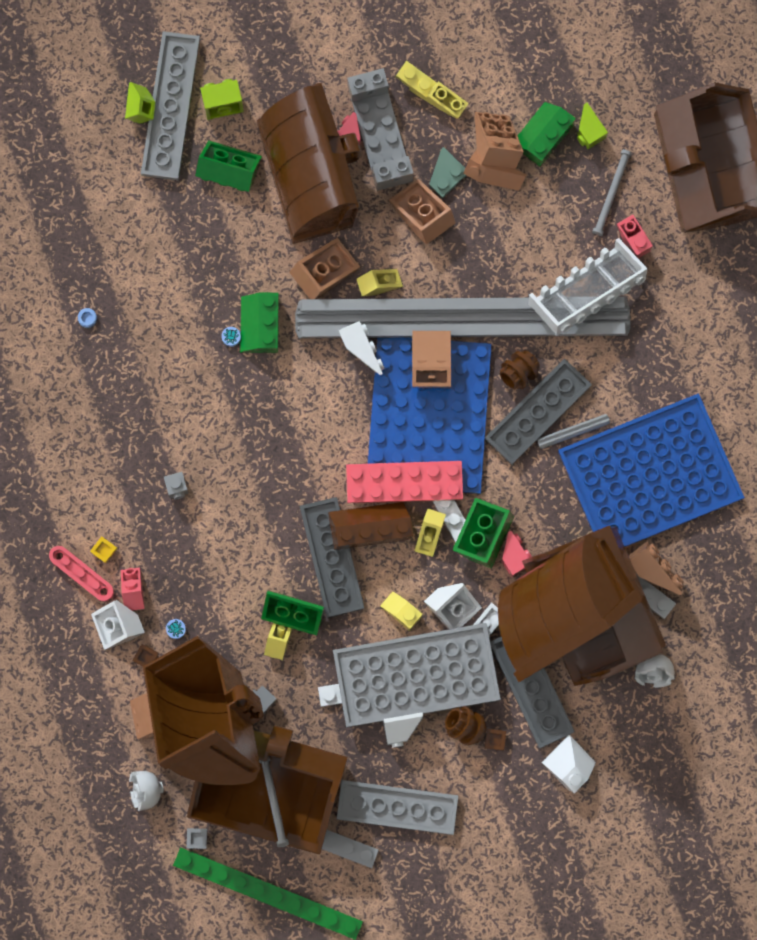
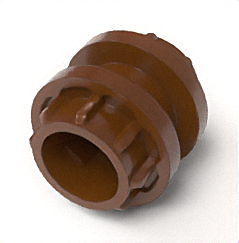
[500,350,540,390]
[445,706,486,746]

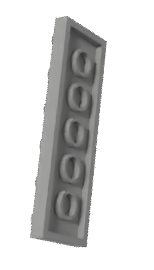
[337,780,458,835]

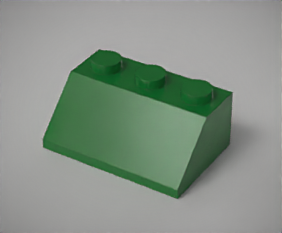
[518,102,576,167]
[195,140,262,192]
[240,292,279,353]
[453,498,514,569]
[261,590,325,636]

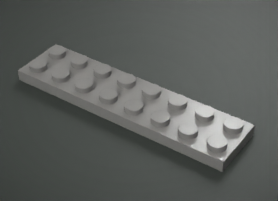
[141,31,200,181]

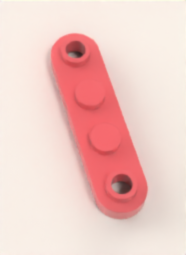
[49,546,114,602]

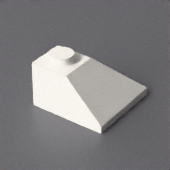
[424,583,482,629]
[91,600,145,650]
[383,712,423,748]
[542,735,596,793]

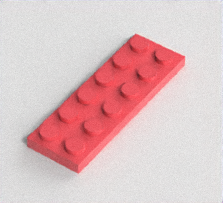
[346,461,463,504]

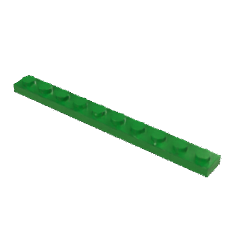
[173,847,363,940]

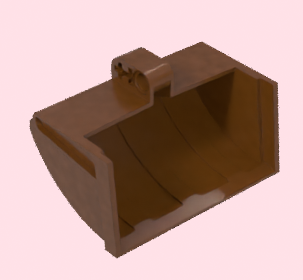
[654,82,757,233]
[256,83,361,244]
[522,525,666,686]
[498,534,642,682]
[143,636,264,785]
[187,725,348,855]

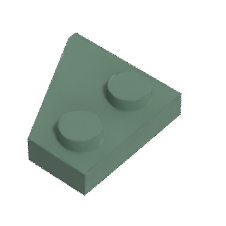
[429,147,467,199]

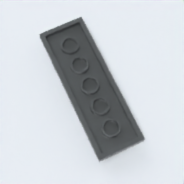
[485,358,592,466]
[300,497,364,618]
[490,637,575,749]

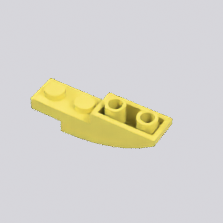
[395,61,469,119]

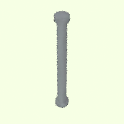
[592,149,632,236]
[259,756,289,847]

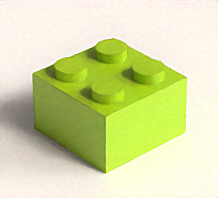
[200,79,244,120]

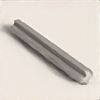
[537,414,610,449]

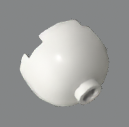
[635,654,675,688]
[129,771,163,811]

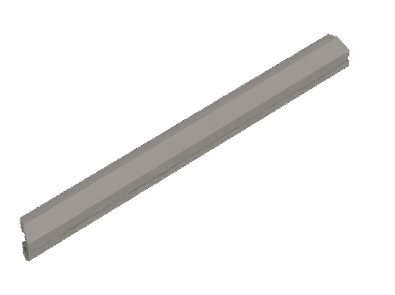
[295,297,630,338]

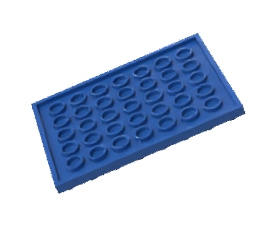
[368,337,491,494]
[558,393,745,547]

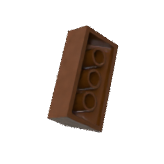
[328,502,414,550]

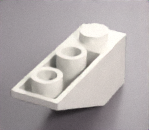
[339,321,384,376]

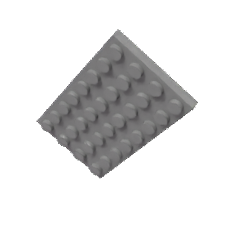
[333,623,501,728]

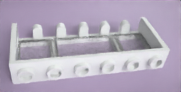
[528,238,647,336]

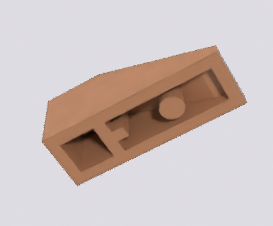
[463,149,526,191]

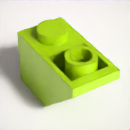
[125,82,155,124]

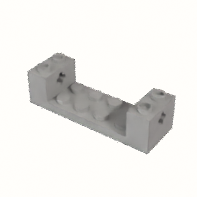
[347,68,413,191]

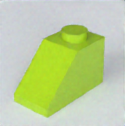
[577,103,608,149]

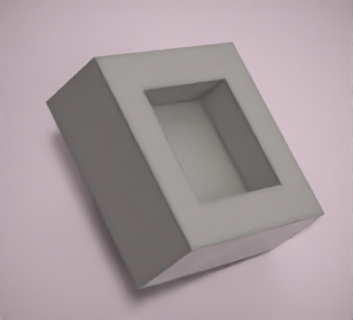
[187,828,207,849]

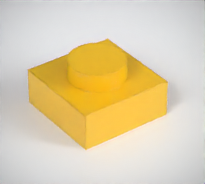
[90,536,118,564]

